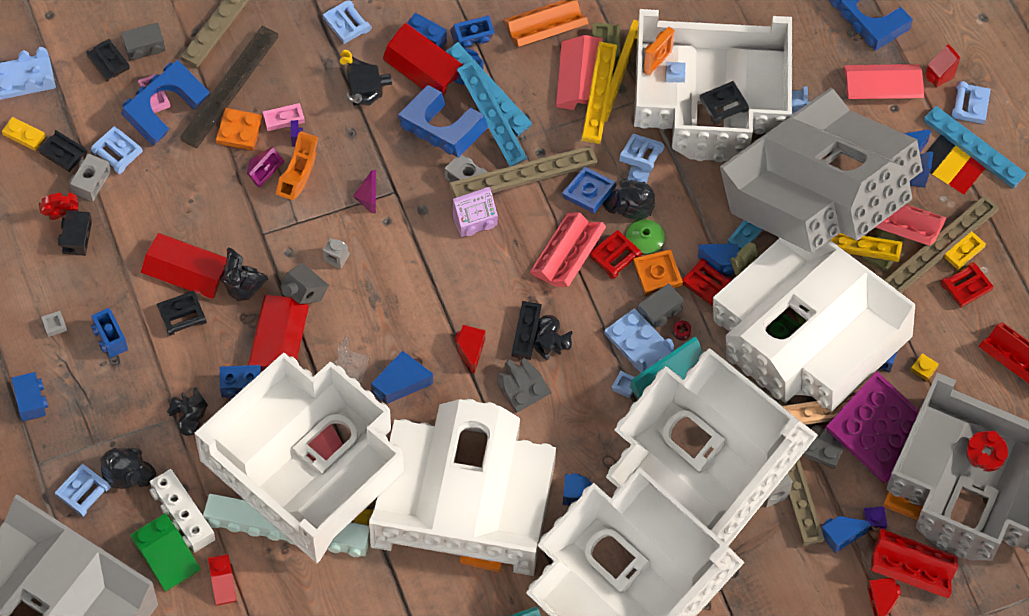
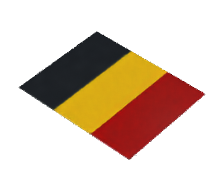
[927,134,986,195]

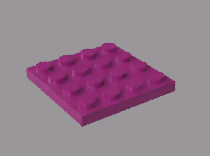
[825,371,920,484]

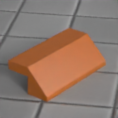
[503,0,588,47]

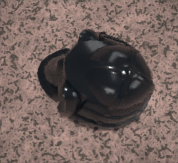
[603,178,655,220]
[220,247,268,301]
[100,448,157,489]

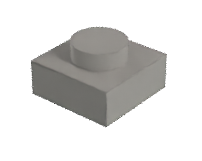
[41,311,67,337]

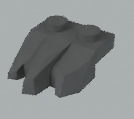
[497,358,551,413]
[802,421,844,469]

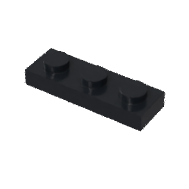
[511,301,542,360]

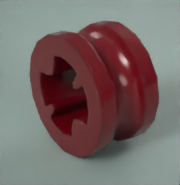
[673,320,692,341]

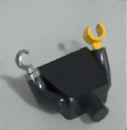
[340,50,392,106]

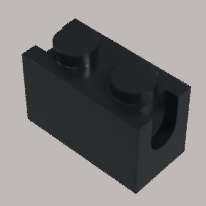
[58,210,92,256]

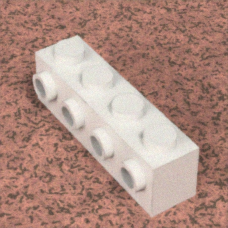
[149,469,215,553]

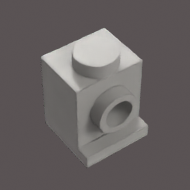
[323,238,350,269]

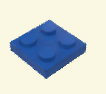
[562,167,617,213]

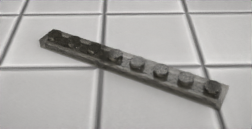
[180,26,278,149]

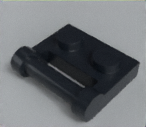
[699,81,749,125]
[157,291,207,336]

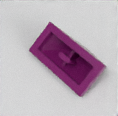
[247,147,284,187]
[353,170,376,213]

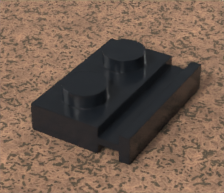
[86,39,130,82]
[38,130,87,172]

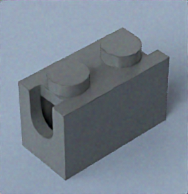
[121,22,166,61]
[638,283,684,329]

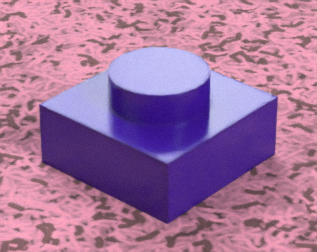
[290,120,303,147]
[863,507,887,530]

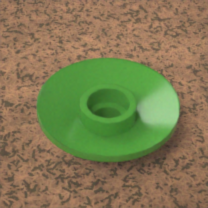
[626,219,665,255]

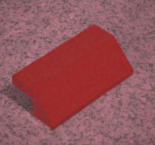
[382,23,463,98]
[140,233,227,299]
[248,295,309,373]
[978,322,1029,383]
[871,529,958,599]

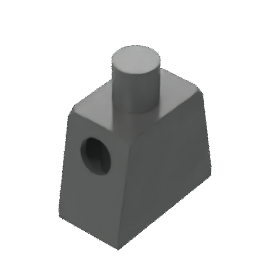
[281,263,329,304]

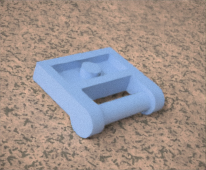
[323,0,372,44]
[952,81,991,124]
[91,126,143,174]
[619,133,665,173]
[55,463,111,517]

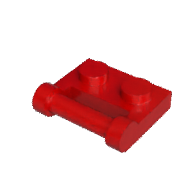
[590,230,642,279]
[682,258,732,306]
[940,262,994,308]

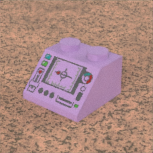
[453,187,498,237]

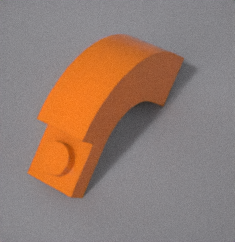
[275,131,319,201]

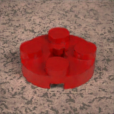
[38,193,79,220]
[966,431,1008,472]

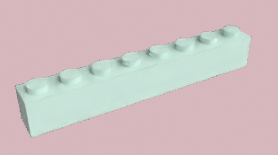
[203,493,370,557]

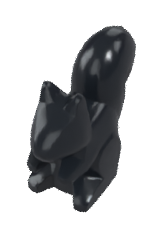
[534,315,573,361]
[167,387,208,436]

